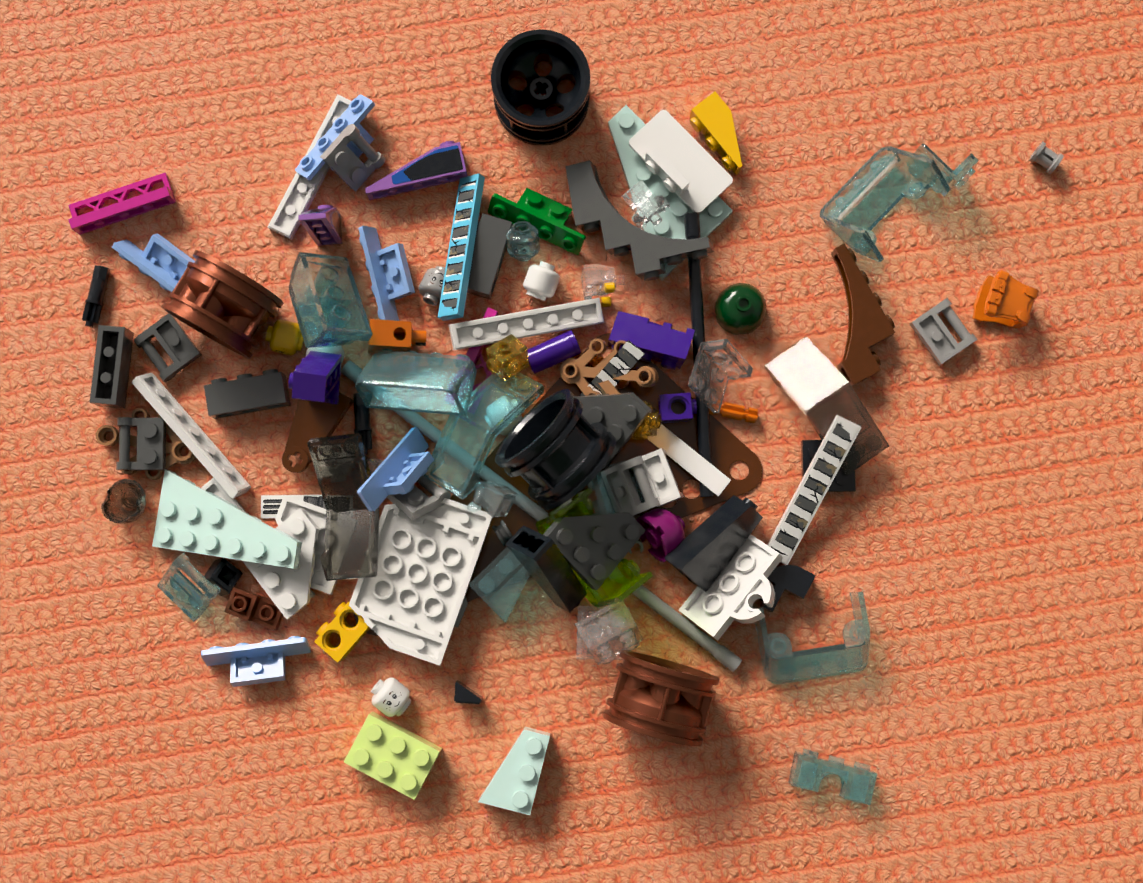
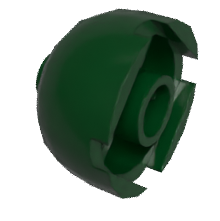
[715,283,766,335]

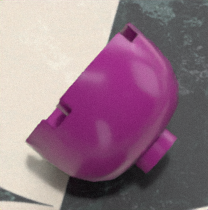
[637,508,685,562]

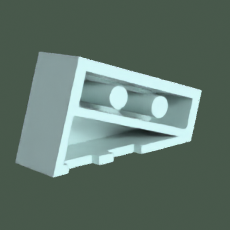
[478,727,550,815]

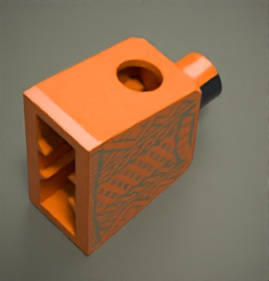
[368,319,426,353]

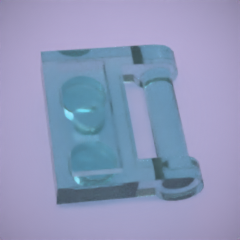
[157,553,221,622]

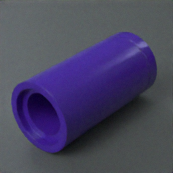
[524,330,581,374]

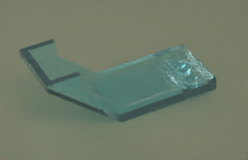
[424,364,544,500]

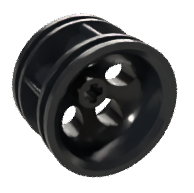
[491,29,590,146]

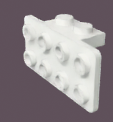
[629,110,733,214]

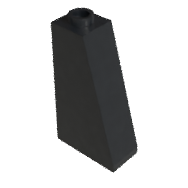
[664,495,763,592]
[505,525,587,613]

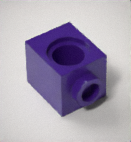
[658,392,697,424]

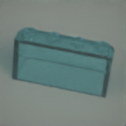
[355,349,477,416]

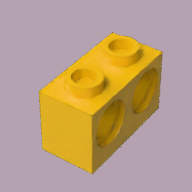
[314,601,371,663]

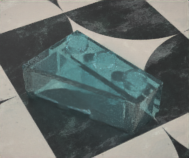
[469,547,530,623]

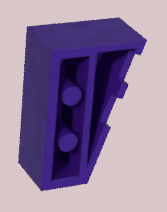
[607,311,695,370]
[288,351,342,404]

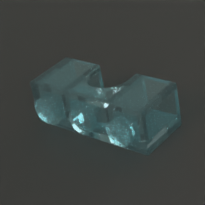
[788,748,877,805]

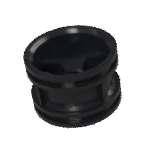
[495,389,616,510]

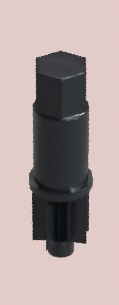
[82,265,110,328]
[353,392,372,455]

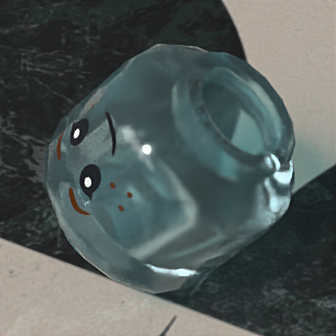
[506,221,540,261]

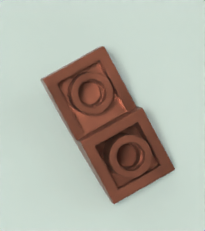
[224,587,283,630]

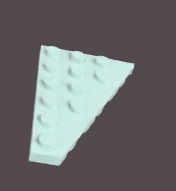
[608,105,733,281]

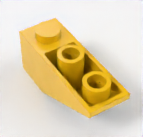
[689,91,742,175]

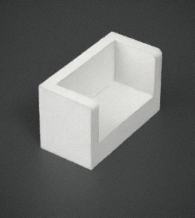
[642,448,684,507]

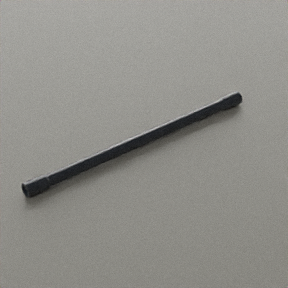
[684,213,715,497]

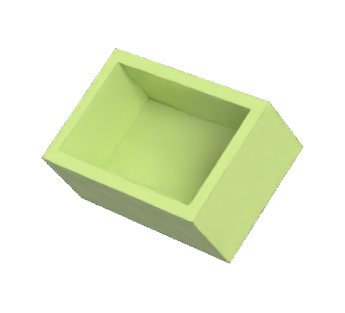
[344,712,442,800]

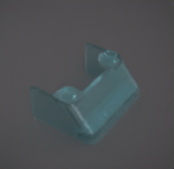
[820,146,951,262]
[753,591,870,684]

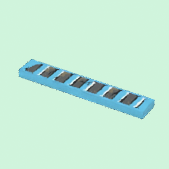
[437,174,485,321]

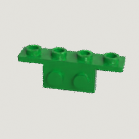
[488,188,586,255]

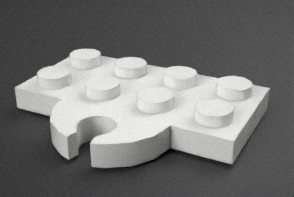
[679,534,783,641]

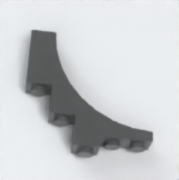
[565,160,714,281]

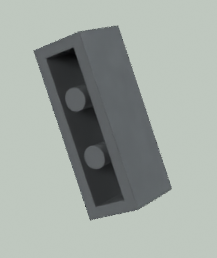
[467,213,513,300]
[90,325,134,409]
[204,369,291,419]

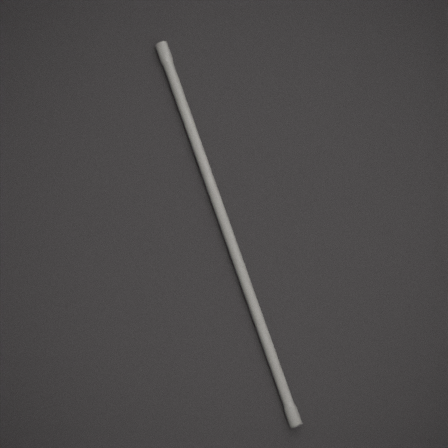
[341,360,742,672]

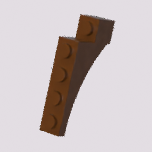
[831,243,895,388]

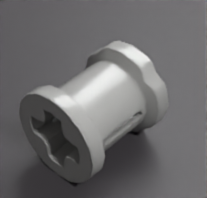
[1029,141,1064,174]

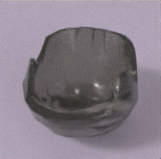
[101,479,146,524]

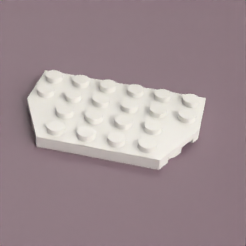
[349,498,493,666]

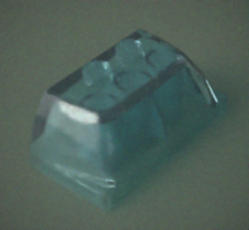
[289,252,373,348]

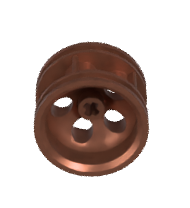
[161,250,284,359]
[603,650,720,746]

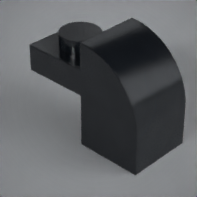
[759,565,816,612]

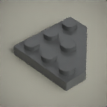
[574,392,652,469]
[543,512,646,590]

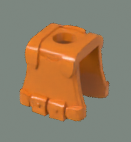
[972,270,1039,329]

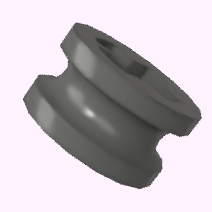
[492,520,513,546]

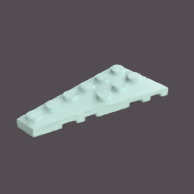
[152,469,302,569]

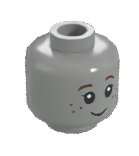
[418,266,445,306]

